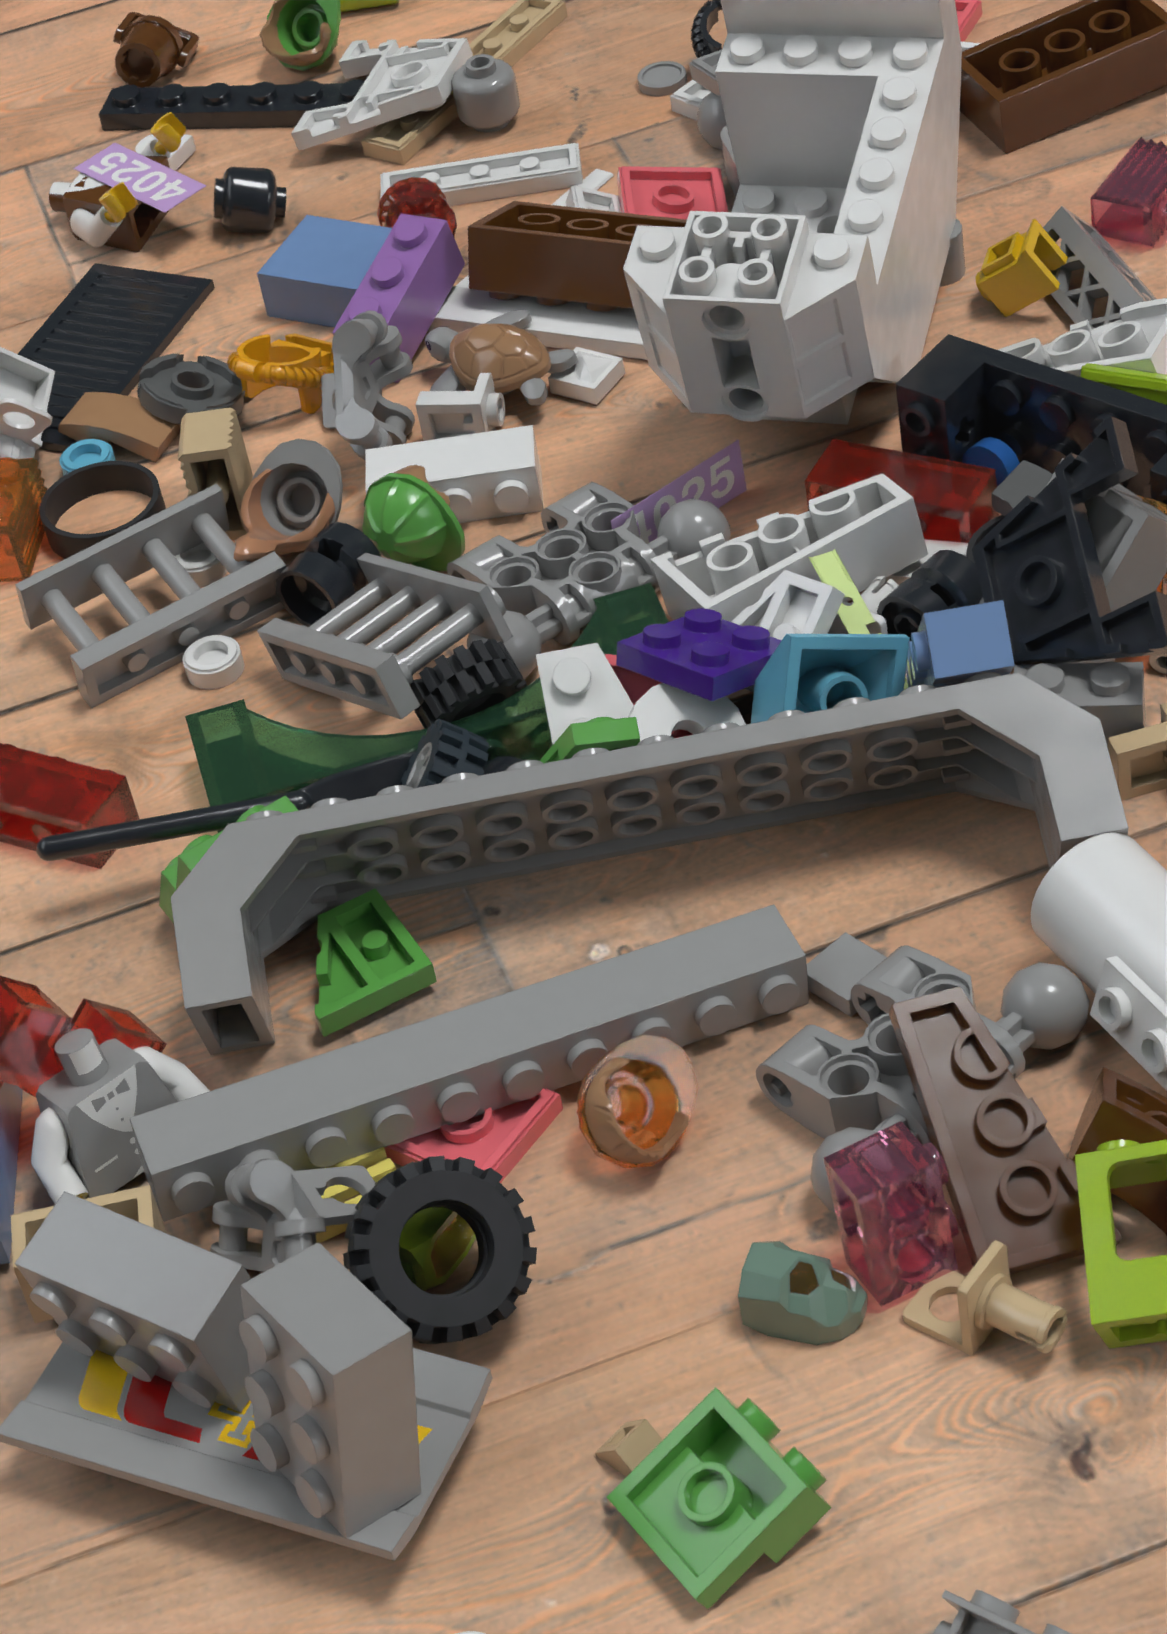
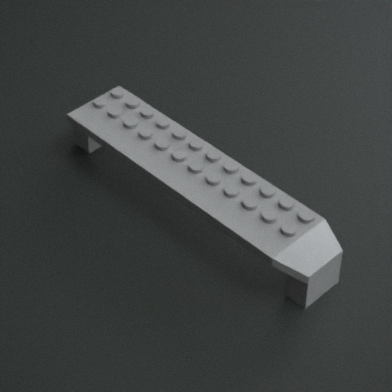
[171,672,1129,1055]

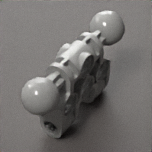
[447,482,731,679]
[756,945,1089,1218]

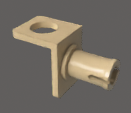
[903,1240,1067,1356]

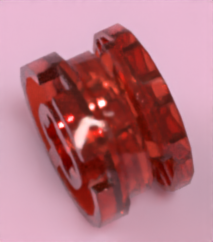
[377,177,457,237]

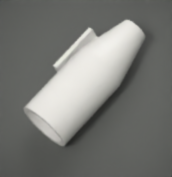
[1031,832,1167,1091]

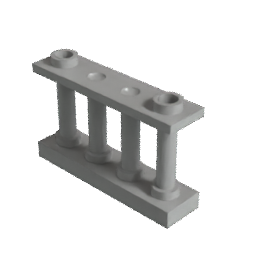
[15,483,286,708]
[257,553,513,719]

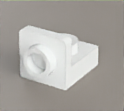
[416,373,505,441]

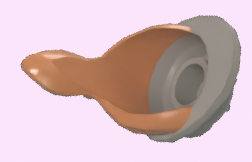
[234,439,343,563]

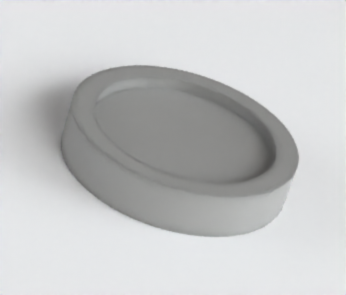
[637,61,687,96]

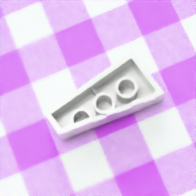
[650,473,928,622]

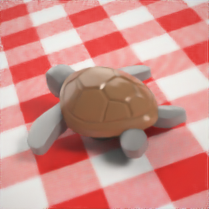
[425,310,578,406]

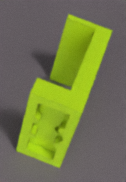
[1075,1140,1167,1349]

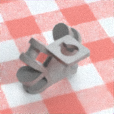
[321,310,415,461]
[210,1159,375,1272]

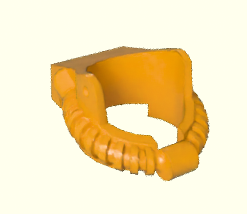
[227,333,334,414]

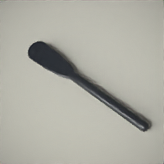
[36,751,416,861]

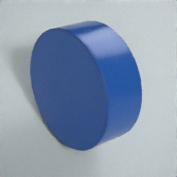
[962,438,1020,499]

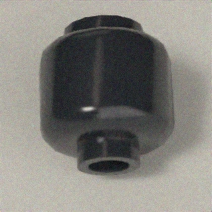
[213,167,286,234]

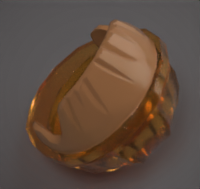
[576,1035,698,1168]

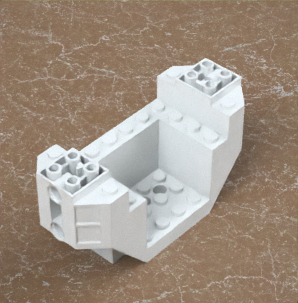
[623,0,962,425]

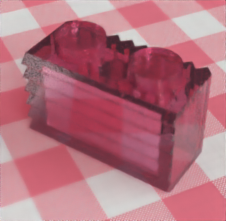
[1090,137,1167,247]

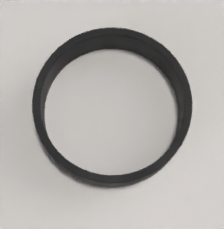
[39,461,166,559]

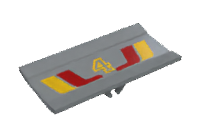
[0,1342,492,1561]

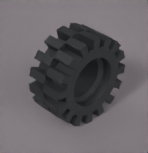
[410,639,528,734]

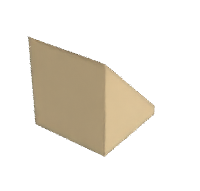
[595,1419,663,1477]

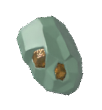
[738,1241,867,1345]

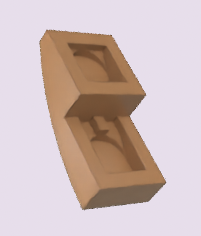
[58,392,181,463]

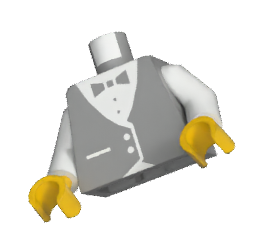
[31,1028,210,1204]

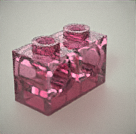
[823,1121,959,1306]

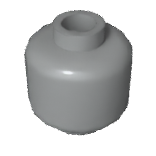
[452,54,520,133]

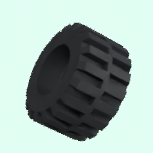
[343,1156,537,1344]

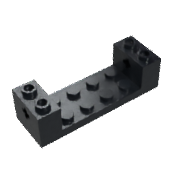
[895,334,1167,515]

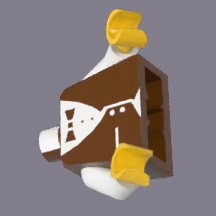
[49,112,186,252]

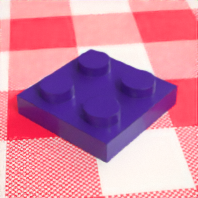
[616,608,782,702]

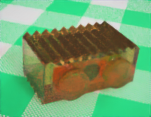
[0,457,48,582]

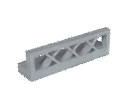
[1043,206,1157,329]

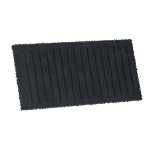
[18,263,215,453]

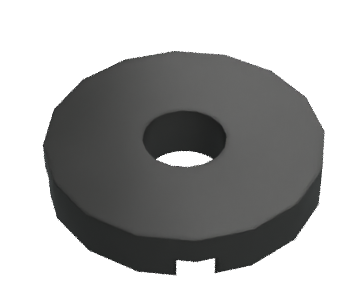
[137,353,245,424]

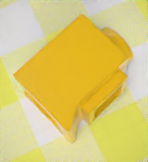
[976,219,1068,317]

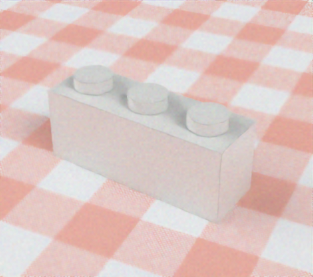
[366,425,544,523]

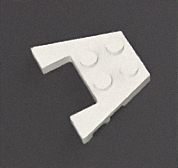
[291,38,473,150]

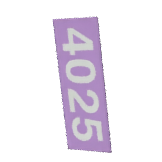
[74,143,206,213]
[611,440,747,544]

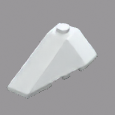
[998,298,1167,377]

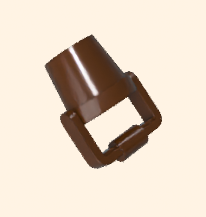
[113,12,199,88]

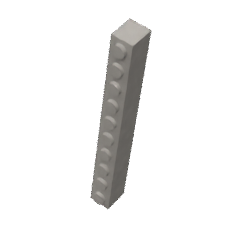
[130,904,809,1222]

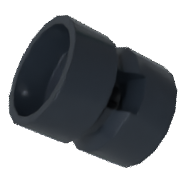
[276,522,381,627]
[877,550,983,649]

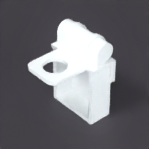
[0,347,55,479]

